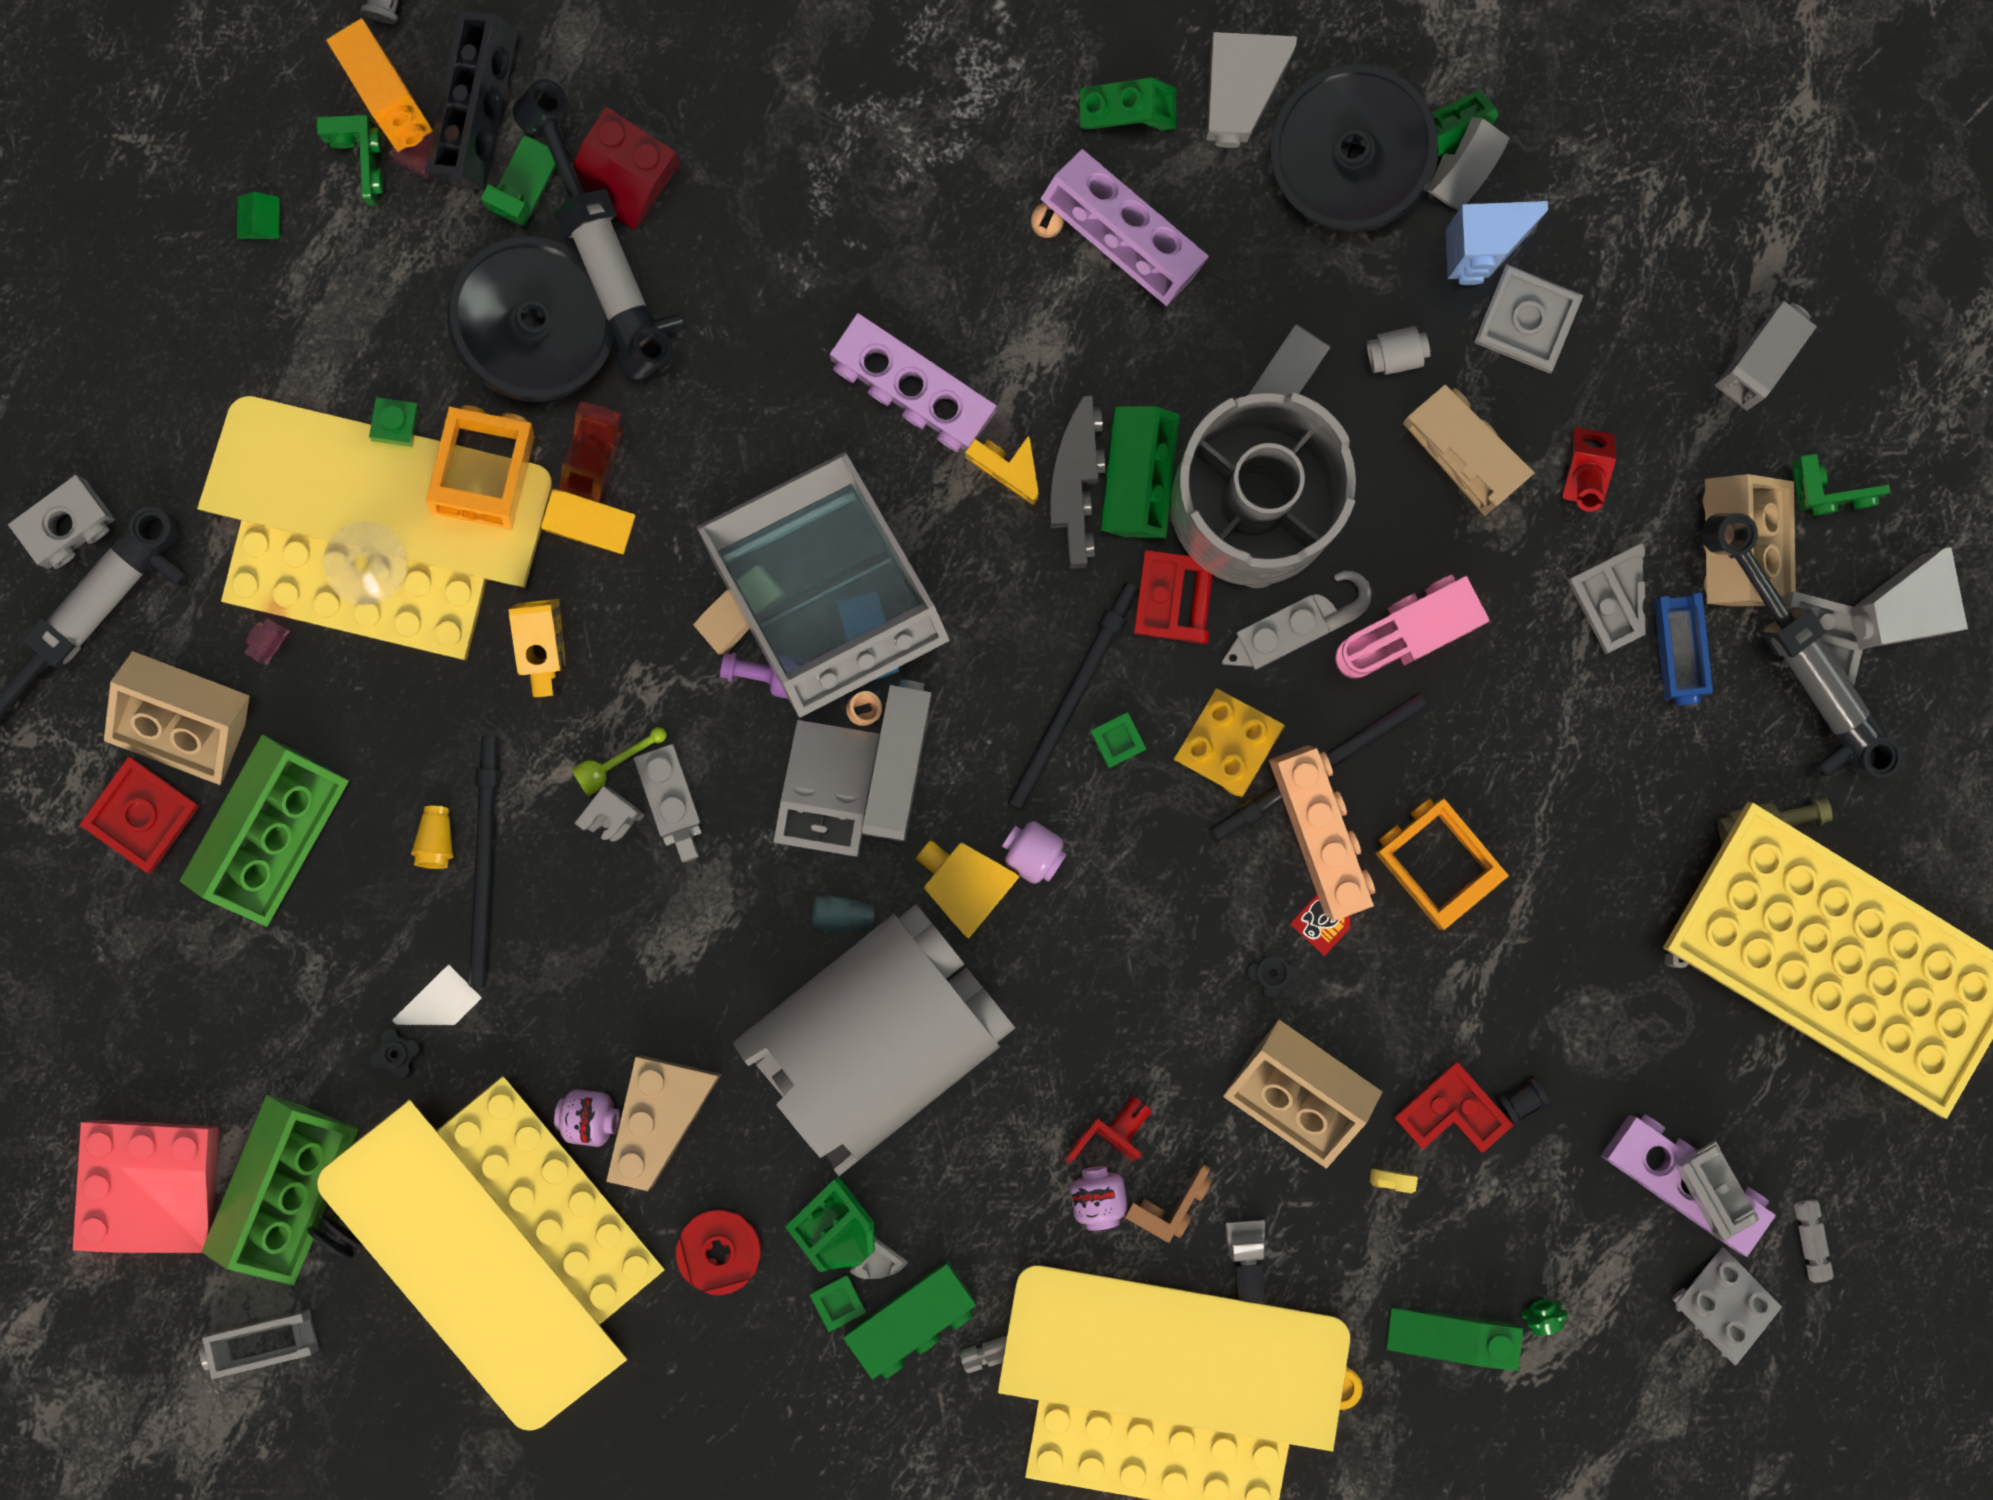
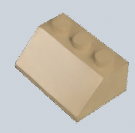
[1703,474,1796,606]
[104,651,250,785]
[1223,1020,1383,1169]

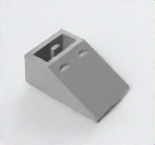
[774,720,880,857]

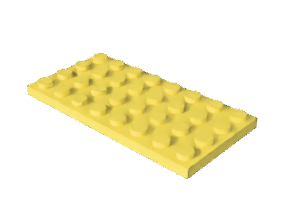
[1663,802,1993,1119]

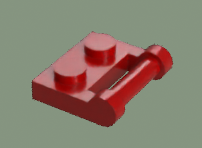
[1134,550,1213,644]

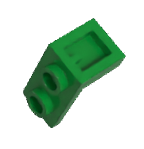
[1080,77,1176,131]
[317,115,384,206]
[480,136,556,228]
[1791,454,1890,516]

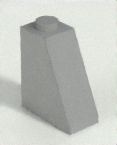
[1206,32,1297,148]
[1714,301,1817,411]
[1851,547,1968,650]

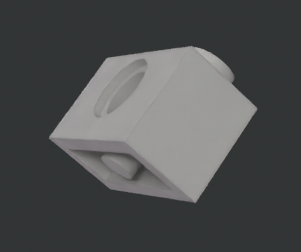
[8,475,116,569]

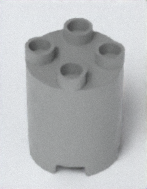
[1169,392,1356,588]
[733,904,1015,1176]

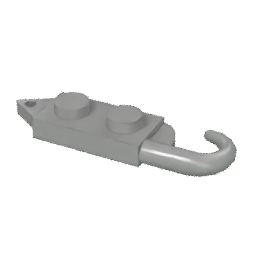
[1222,571,1372,671]

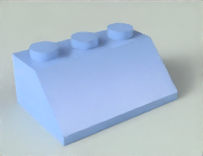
[1445,201,1548,285]

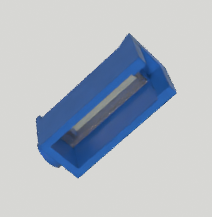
[1653,593,1713,706]

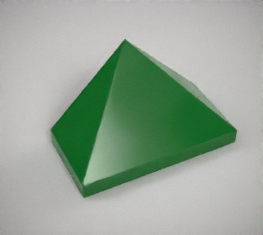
[1431,89,1498,157]

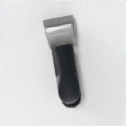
[1225,1220,1265,1304]

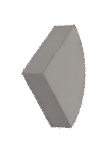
[850,1236,908,1279]

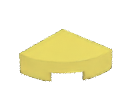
[1369,1168,1418,1193]

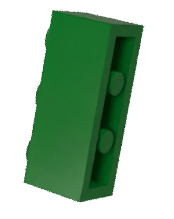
[1101,406,1180,538]
[843,1260,976,1380]

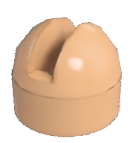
[1031,203,1064,238]
[846,691,882,726]

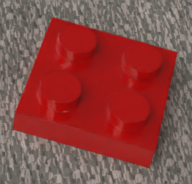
[80,757,200,874]

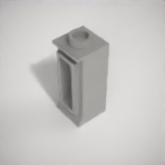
[199,1309,319,1379]

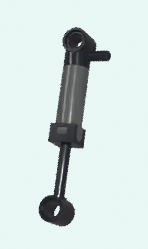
[1701,513,1902,778]

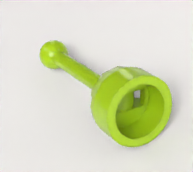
[571,727,667,797]

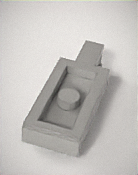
[634,744,702,862]

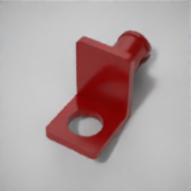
[1562,427,1616,512]
[1063,1096,1152,1163]

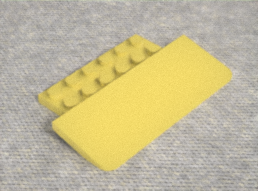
[197,396,552,661]
[318,1075,665,1430]
[998,1265,1350,1500]

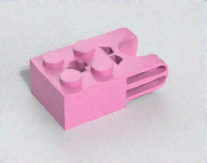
[1335,574,1490,678]

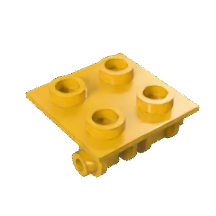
[1174,688,1285,797]

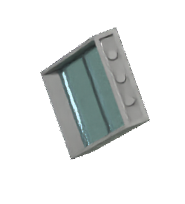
[696,452,950,718]

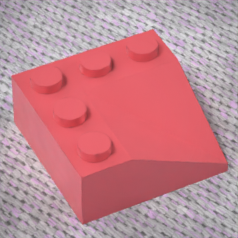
[73,1120,219,1253]

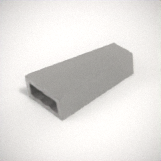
[862,679,932,842]

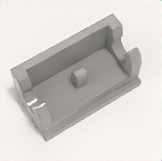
[575,786,645,842]
[1673,1141,1759,1242]

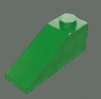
[1386,1307,1523,1371]

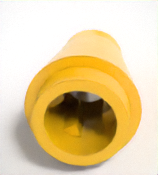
[411,806,453,869]

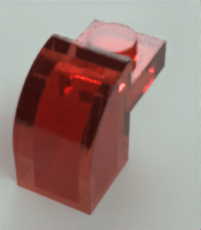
[560,401,623,502]

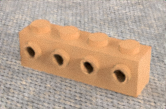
[1269,745,1375,921]

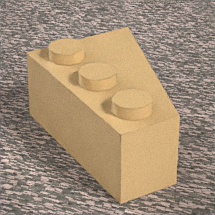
[1403,385,1535,516]
[606,1055,722,1191]

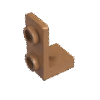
[1124,1163,1213,1243]

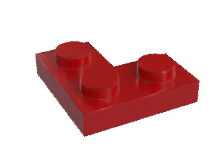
[1393,1061,1513,1153]

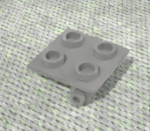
[1672,1247,1782,1365]

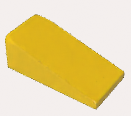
[541,488,636,555]

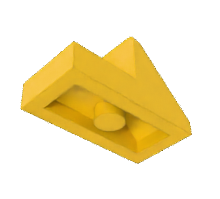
[965,436,1039,505]

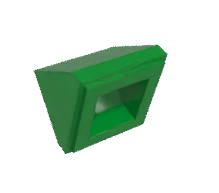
[237,192,280,239]

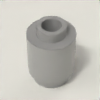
[1366,326,1430,375]

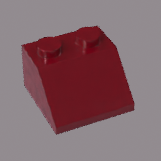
[573,107,680,231]

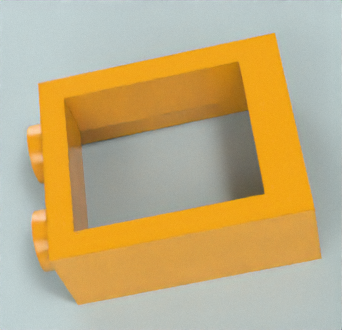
[326,18,433,152]
[426,405,535,530]
[1375,798,1509,930]

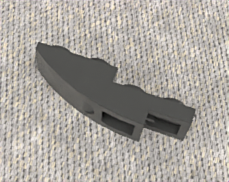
[1050,396,1105,569]

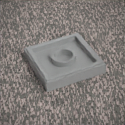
[1473,264,1583,374]

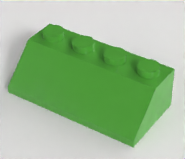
[180,734,349,927]
[201,1095,359,1286]

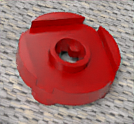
[676,1209,761,1295]

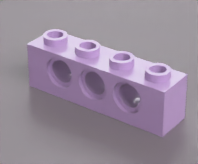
[1041,149,1209,306]
[830,313,997,452]
[1601,1114,1776,1257]

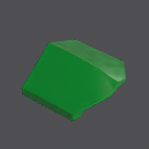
[785,1177,875,1272]

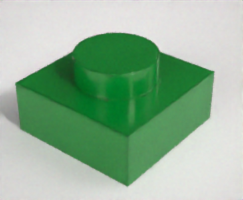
[369,397,419,447]
[1090,712,1146,769]
[810,1274,867,1332]

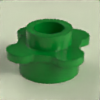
[1521,1299,1568,1336]

